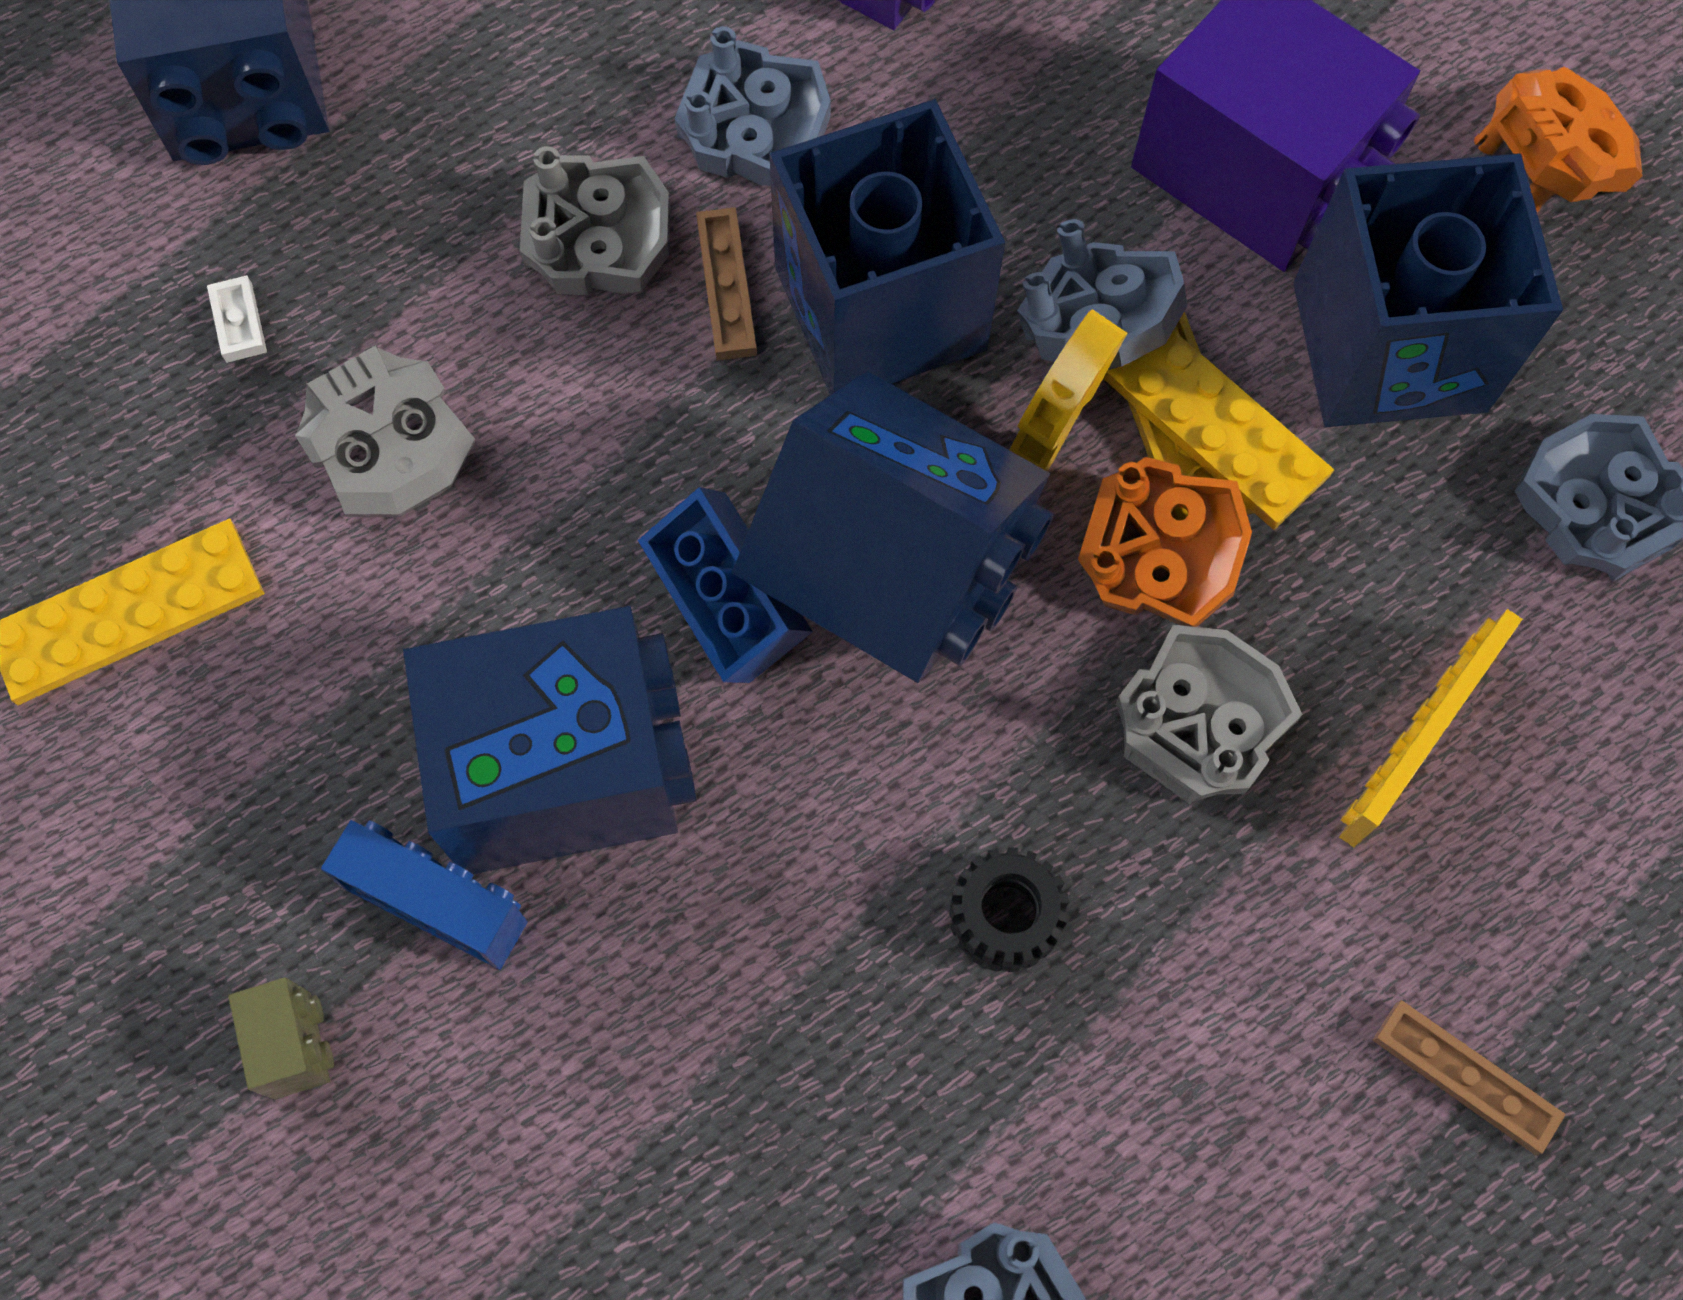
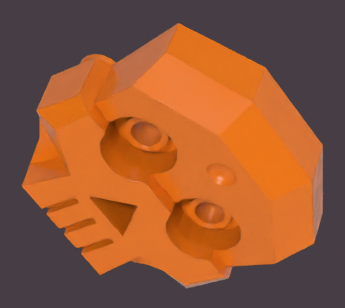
[1474,67,1643,213]
[1078,457,1252,627]

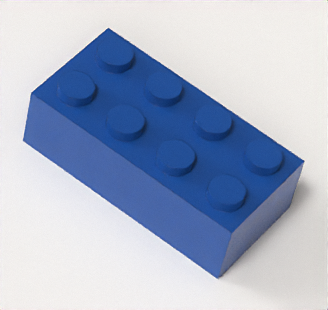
[638,487,813,683]
[321,820,528,970]

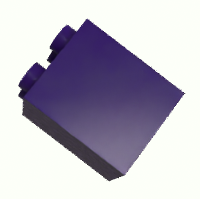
[1131,0,1421,272]

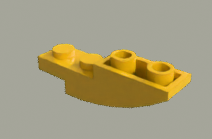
[1009,309,1128,471]

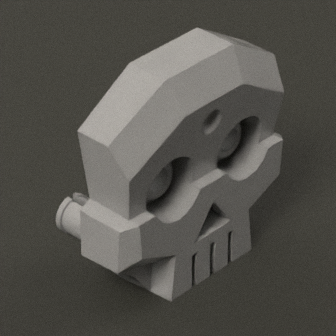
[520,146,671,295]
[295,345,475,517]
[1115,625,1303,804]

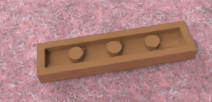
[696,207,757,361]
[1372,1000,1566,1155]

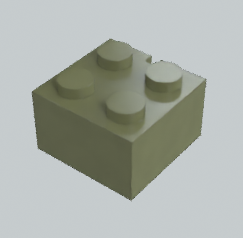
[228,977,334,1100]

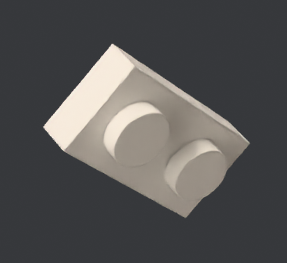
[207,275,267,363]

